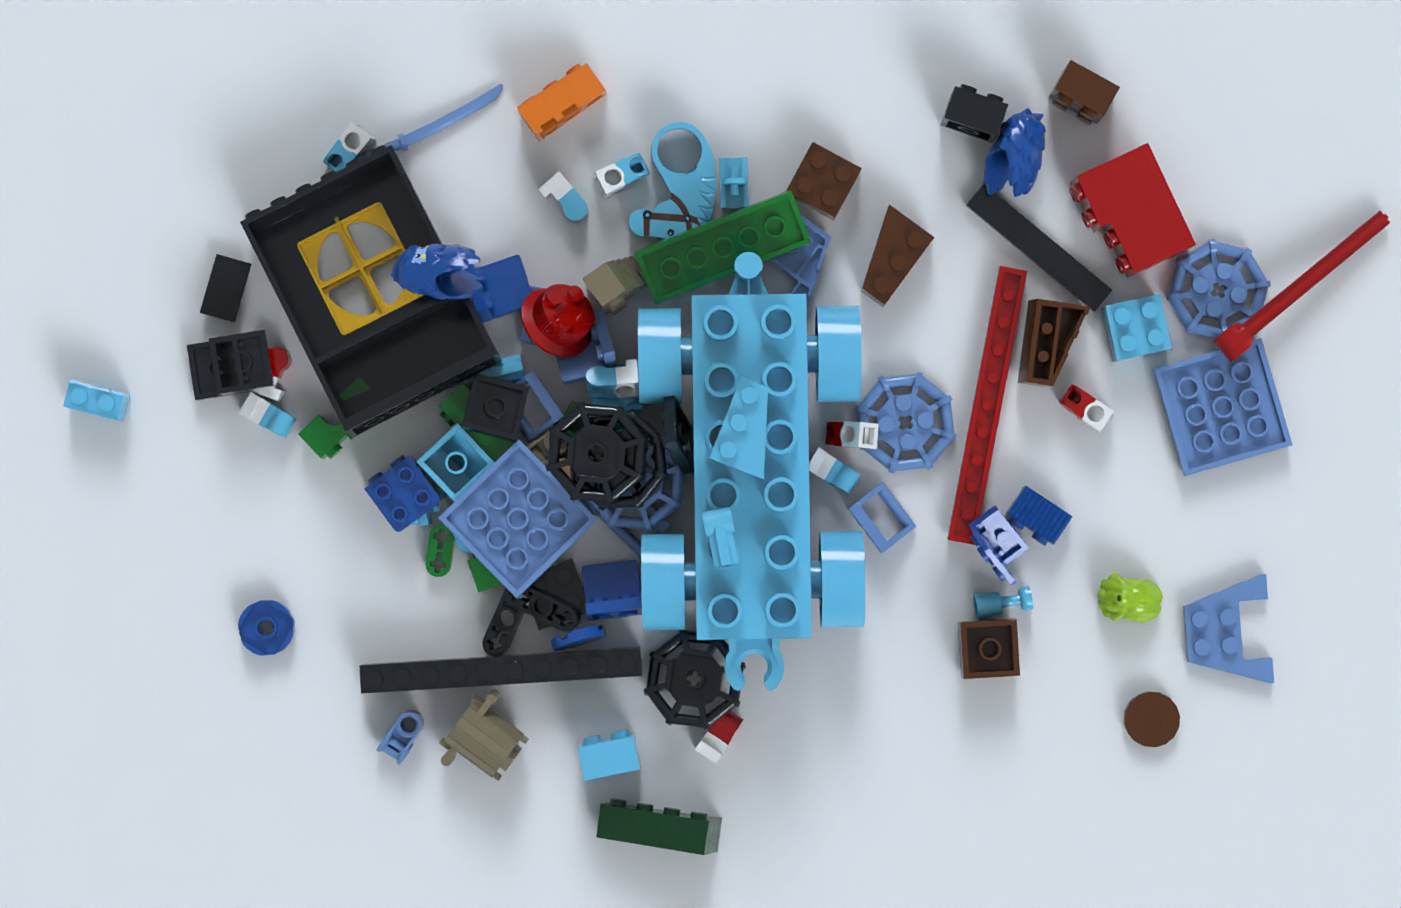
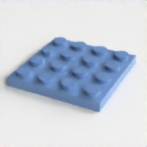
[1152,338,1293,476]
[439,439,598,599]

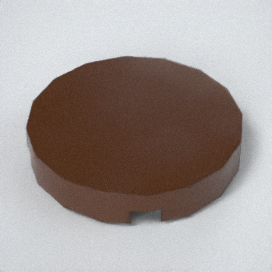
[1123,691,1180,747]

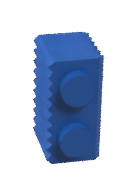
[1005,486,1073,546]

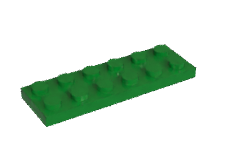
[634,189,811,304]

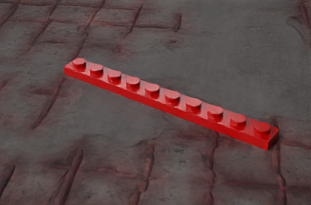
[947,266,1027,545]

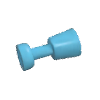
[973,585,1033,621]

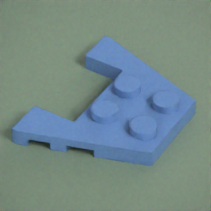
[770,214,831,307]
[1183,574,1274,683]

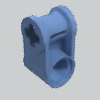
[377,710,424,765]

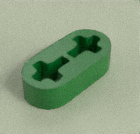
[426,524,455,577]

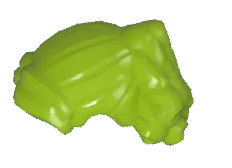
[1097,573,1163,623]

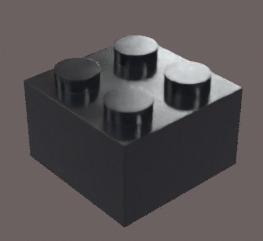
[940,84,1008,143]

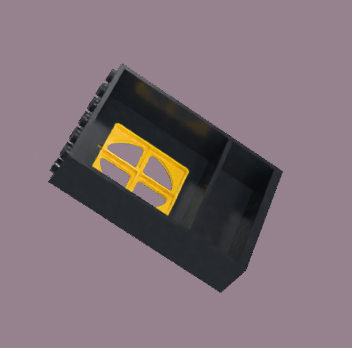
[240,145,503,438]

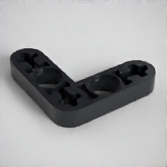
[482,585,581,656]

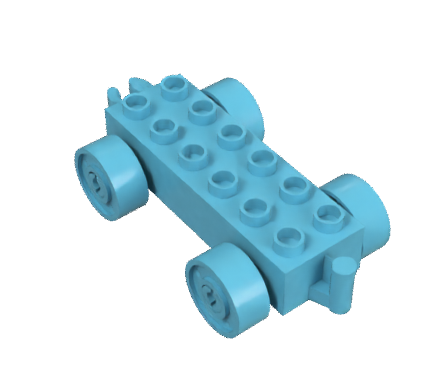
[638,252,865,691]

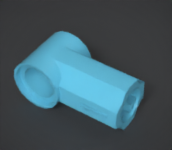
[470,354,525,384]
[702,507,739,567]

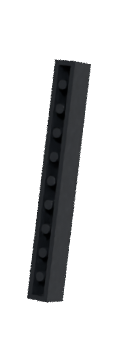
[359,647,643,694]

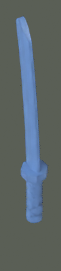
[363,84,503,158]

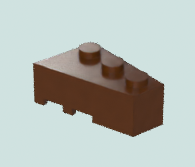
[861,204,934,307]
[1017,299,1091,387]

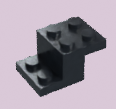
[187,330,275,401]

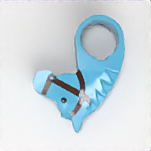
[628,122,716,239]

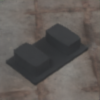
[200,254,252,323]

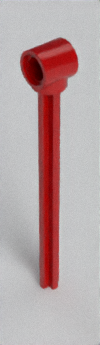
[1213,211,1390,363]

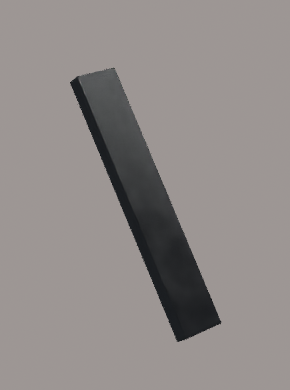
[966,184,1112,312]

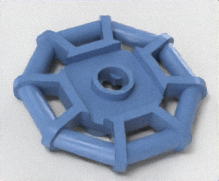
[1166,239,1271,339]
[854,372,957,474]
[588,429,683,532]

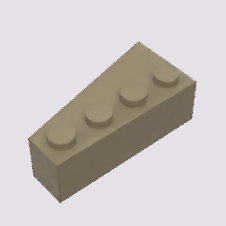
[582,256,647,315]

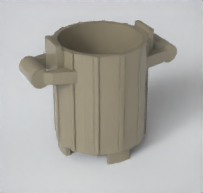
[439,690,529,781]

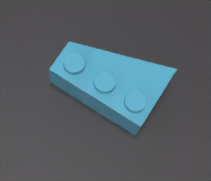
[709,377,768,480]

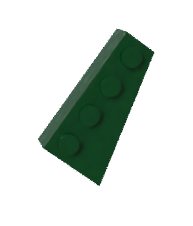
[596,798,722,855]

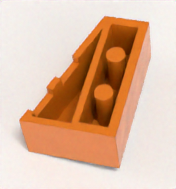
[516,63,607,142]

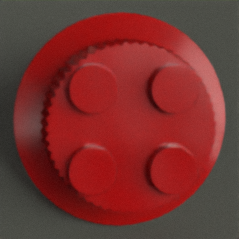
[521,284,595,358]

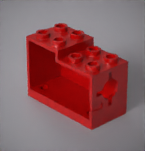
[1069,143,1196,278]

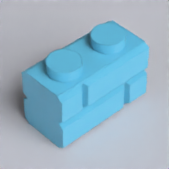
[63,380,130,421]

